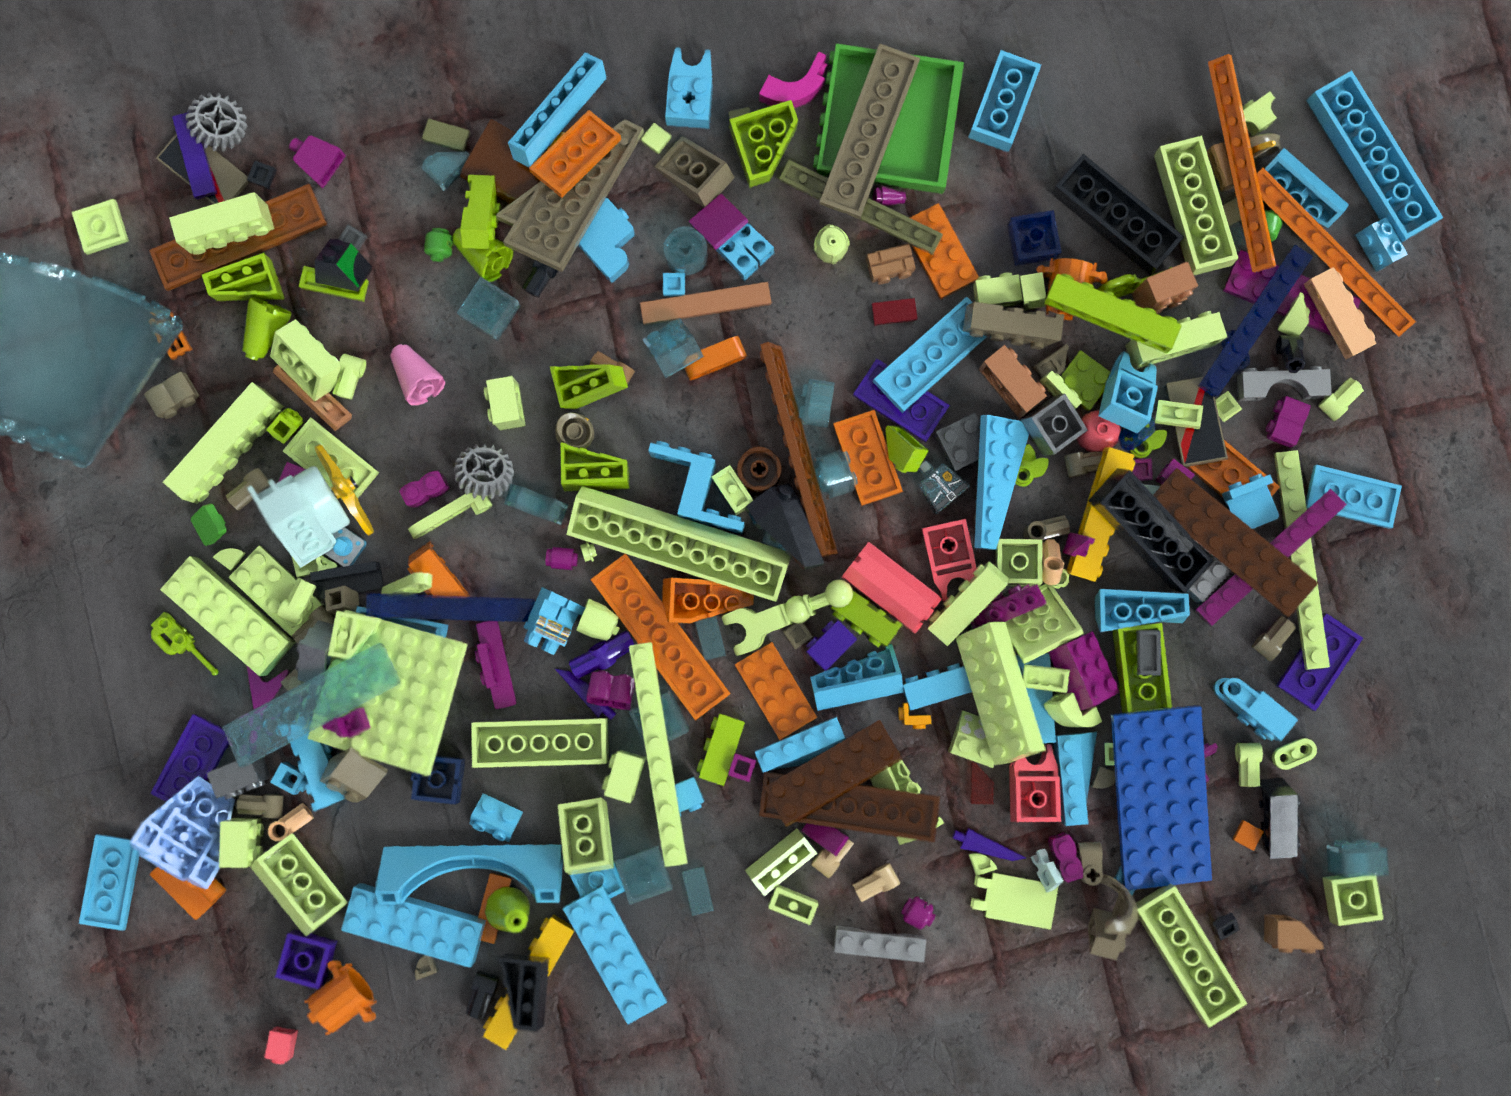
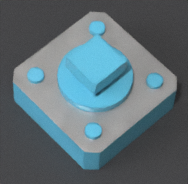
[325,527,367,567]

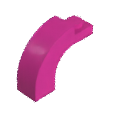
[759,52,828,108]

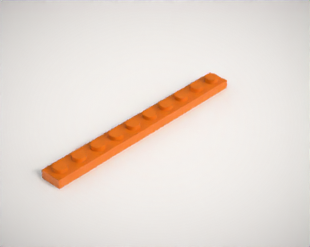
[1208,54,1276,273]
[1257,167,1416,337]

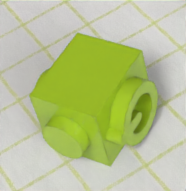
[267,408,303,444]

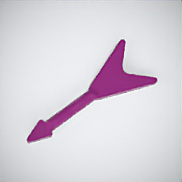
[244,665,290,758]

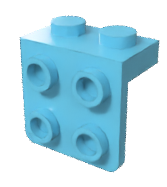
[1222,473,1279,529]

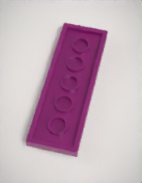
[1223,250,1361,337]

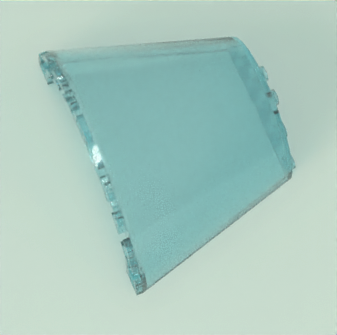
[0,252,183,468]

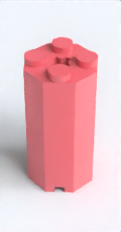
[841,542,942,634]

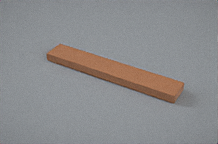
[640,282,771,325]

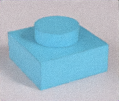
[663,273,685,296]

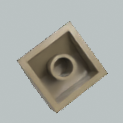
[320,747,388,803]

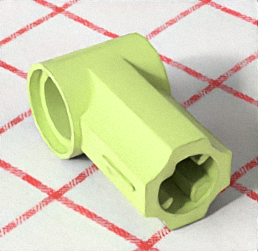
[332,354,366,400]
[1318,377,1364,422]
[277,578,316,625]
[1235,743,1263,787]

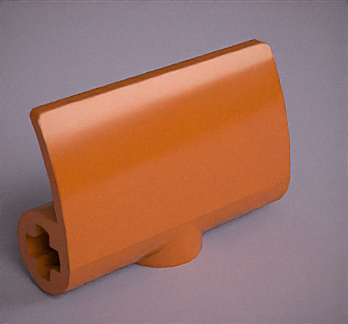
[150,867,227,920]

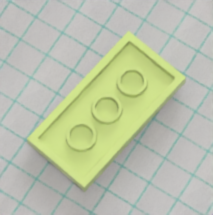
[283,417,379,499]
[229,545,324,637]

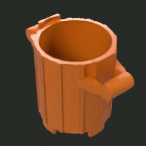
[1037,258,1108,321]
[304,960,377,1035]

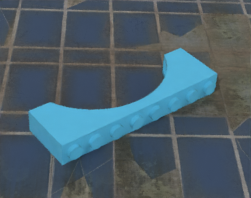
[375,844,563,905]

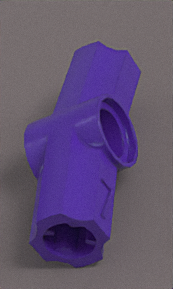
[569,630,635,679]

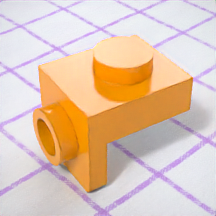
[898,702,931,729]

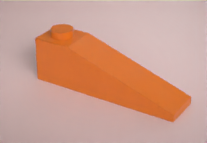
[662,578,754,623]

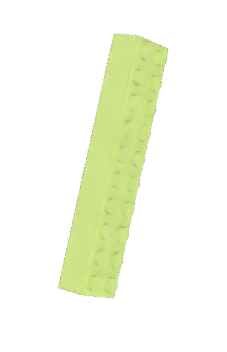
[567,486,790,602]

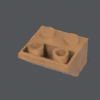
[1264,914,1323,953]

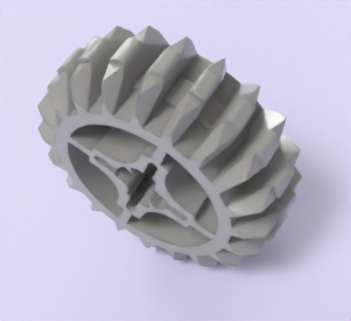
[186,92,247,151]
[454,443,514,500]

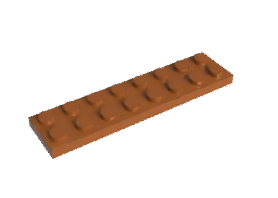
[149,184,328,291]

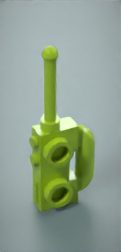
[1097,267,1172,298]
[151,612,219,676]

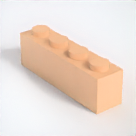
[1304,267,1376,360]

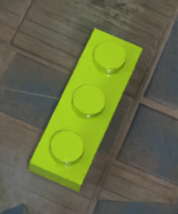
[299,266,369,302]

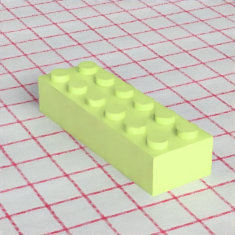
[1154,136,1238,275]
[163,382,284,504]
[160,556,296,676]
[956,622,1045,765]
[472,718,609,768]
[1136,884,1247,1027]

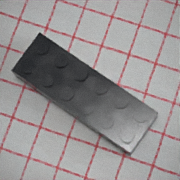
[1051,154,1184,275]
[1088,468,1214,593]

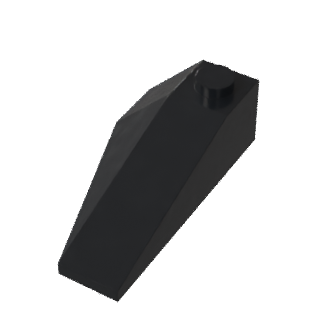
[745,484,824,570]

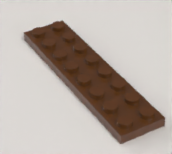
[1153,468,1319,617]
[759,771,940,842]

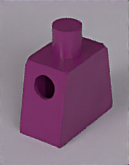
[289,135,346,189]

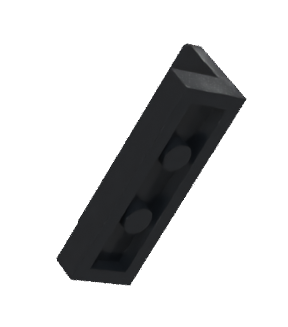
[310,561,384,599]

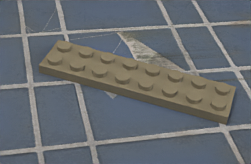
[819,43,920,219]

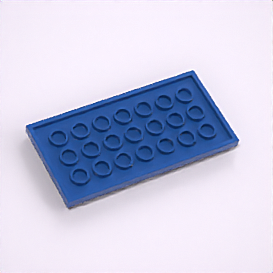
[1111,705,1212,890]

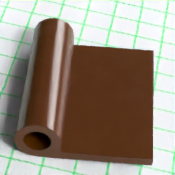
[460,119,547,204]

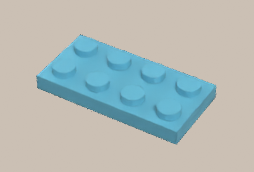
[1306,465,1402,529]
[79,834,139,931]

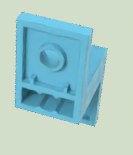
[648,441,745,534]

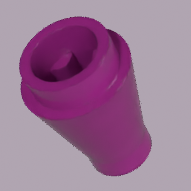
[873,185,906,206]

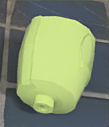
[814,224,850,264]
[576,599,620,641]

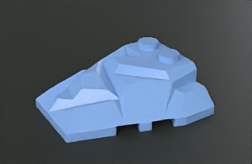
[129,776,235,889]

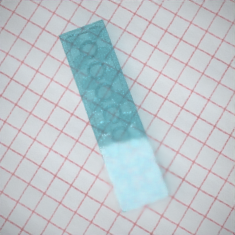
[222,642,401,768]

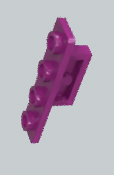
[970,584,1047,629]
[475,619,517,709]

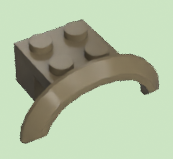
[1087,875,1138,960]

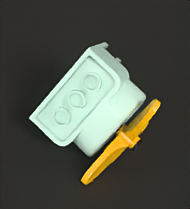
[248,444,374,568]

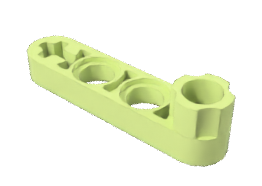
[408,493,493,539]
[380,573,433,612]

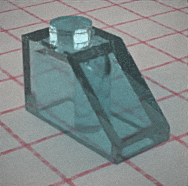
[421,152,470,191]

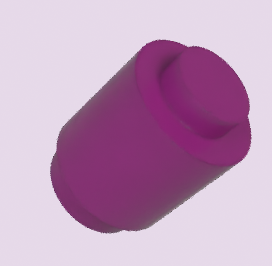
[545,547,578,570]

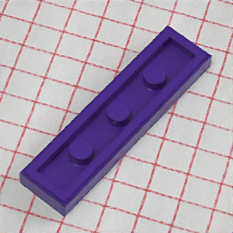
[172,112,217,200]

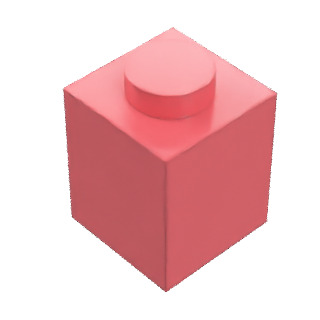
[265,1026,298,1064]

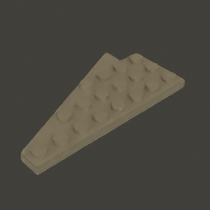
[496,119,644,272]

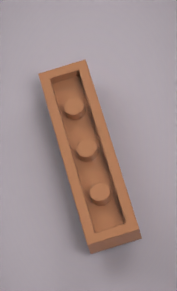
[273,365,352,431]

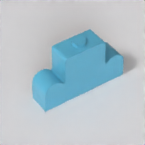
[578,198,635,283]

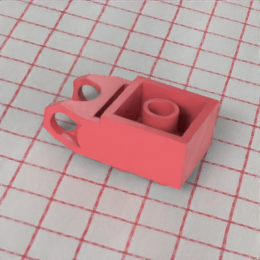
[922,519,976,601]
[1009,744,1061,822]

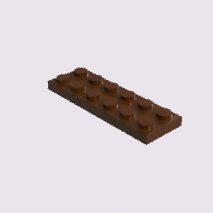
[764,720,903,827]

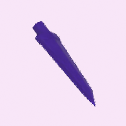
[555,669,617,720]
[952,828,1026,861]

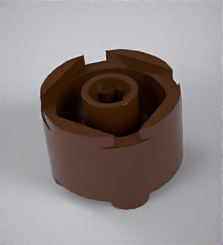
[737,447,781,493]

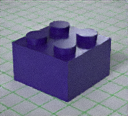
[806,620,857,671]
[275,929,337,989]

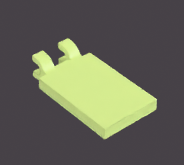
[970,872,1058,929]

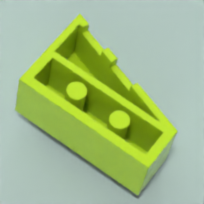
[460,175,501,249]
[202,253,285,301]
[549,364,628,410]
[561,442,630,491]
[831,590,903,648]

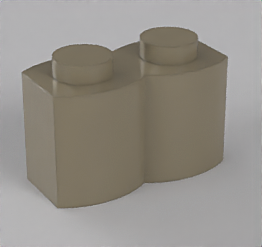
[144,372,199,419]

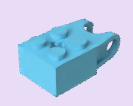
[665,47,713,129]
[1098,351,1158,433]
[1214,678,1298,741]

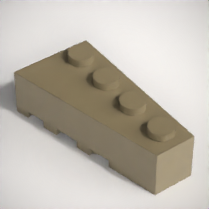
[963,302,1064,350]

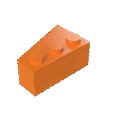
[408,541,471,616]

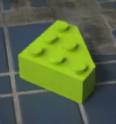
[729,100,798,188]

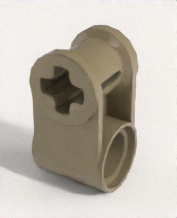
[1076,842,1103,886]

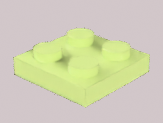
[72,199,129,255]

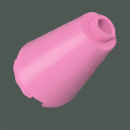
[390,345,445,405]

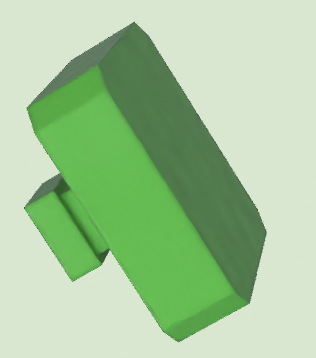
[191,504,226,546]

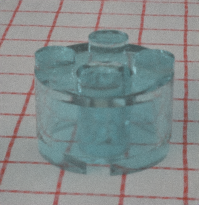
[663,226,708,276]
[814,450,858,499]

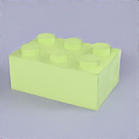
[270,319,341,402]
[558,798,614,875]

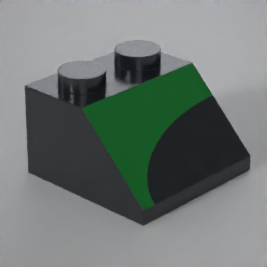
[315,239,372,292]

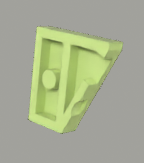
[328,611,381,660]

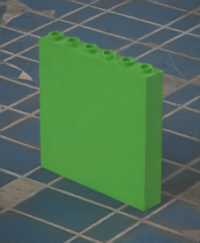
[813,44,964,194]

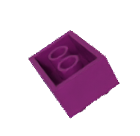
[1048,631,1120,711]

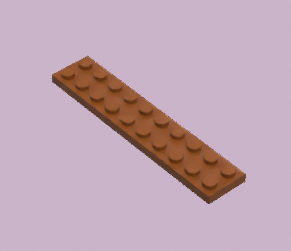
[760,342,838,557]

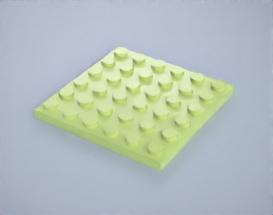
[307,609,467,775]

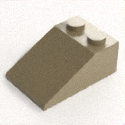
[655,136,735,208]

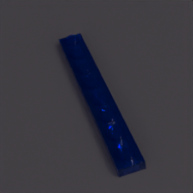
[1198,245,1313,398]
[366,593,536,622]

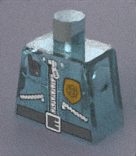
[918,460,970,514]

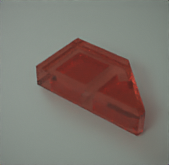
[971,762,994,805]

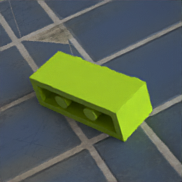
[697,714,745,786]

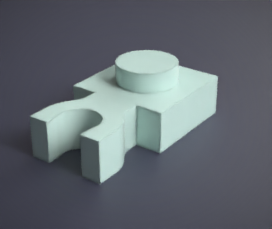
[1031,848,1063,893]

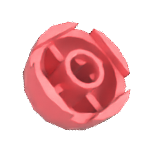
[1077,410,1121,452]

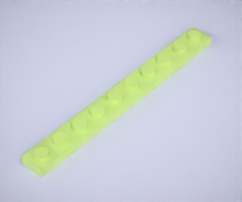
[1274,450,1330,670]
[629,642,688,867]

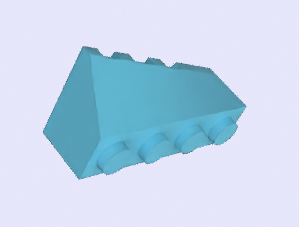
[1264,148,1349,228]
[1095,589,1190,632]
[810,644,904,711]
[285,717,345,812]
[755,717,846,773]
[1053,732,1097,826]

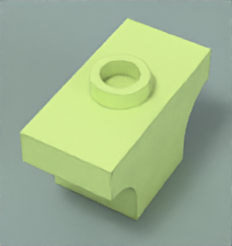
[1243,92,1276,136]

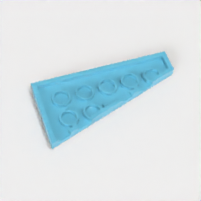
[974,415,1029,550]

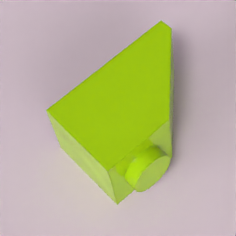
[885,425,929,473]

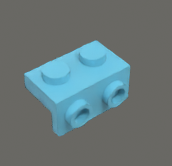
[1355,217,1407,272]
[470,793,523,842]

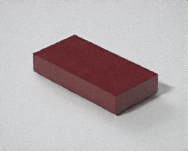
[872,298,918,326]

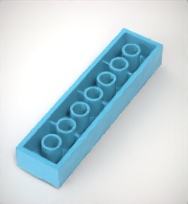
[1306,71,1443,243]

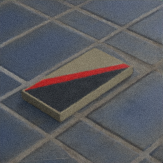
[156,134,249,204]
[1166,376,1228,467]

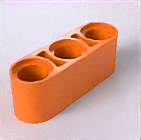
[681,336,747,380]

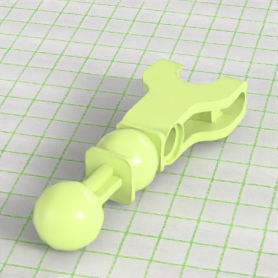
[721,580,853,656]

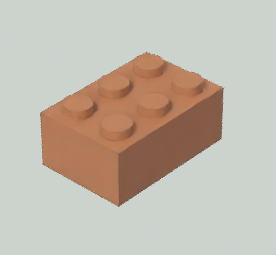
[1132,262,1198,314]
[978,345,1047,419]

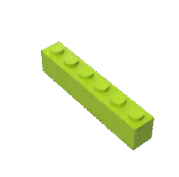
[1044,274,1182,354]

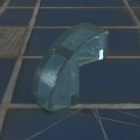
[504,484,568,525]

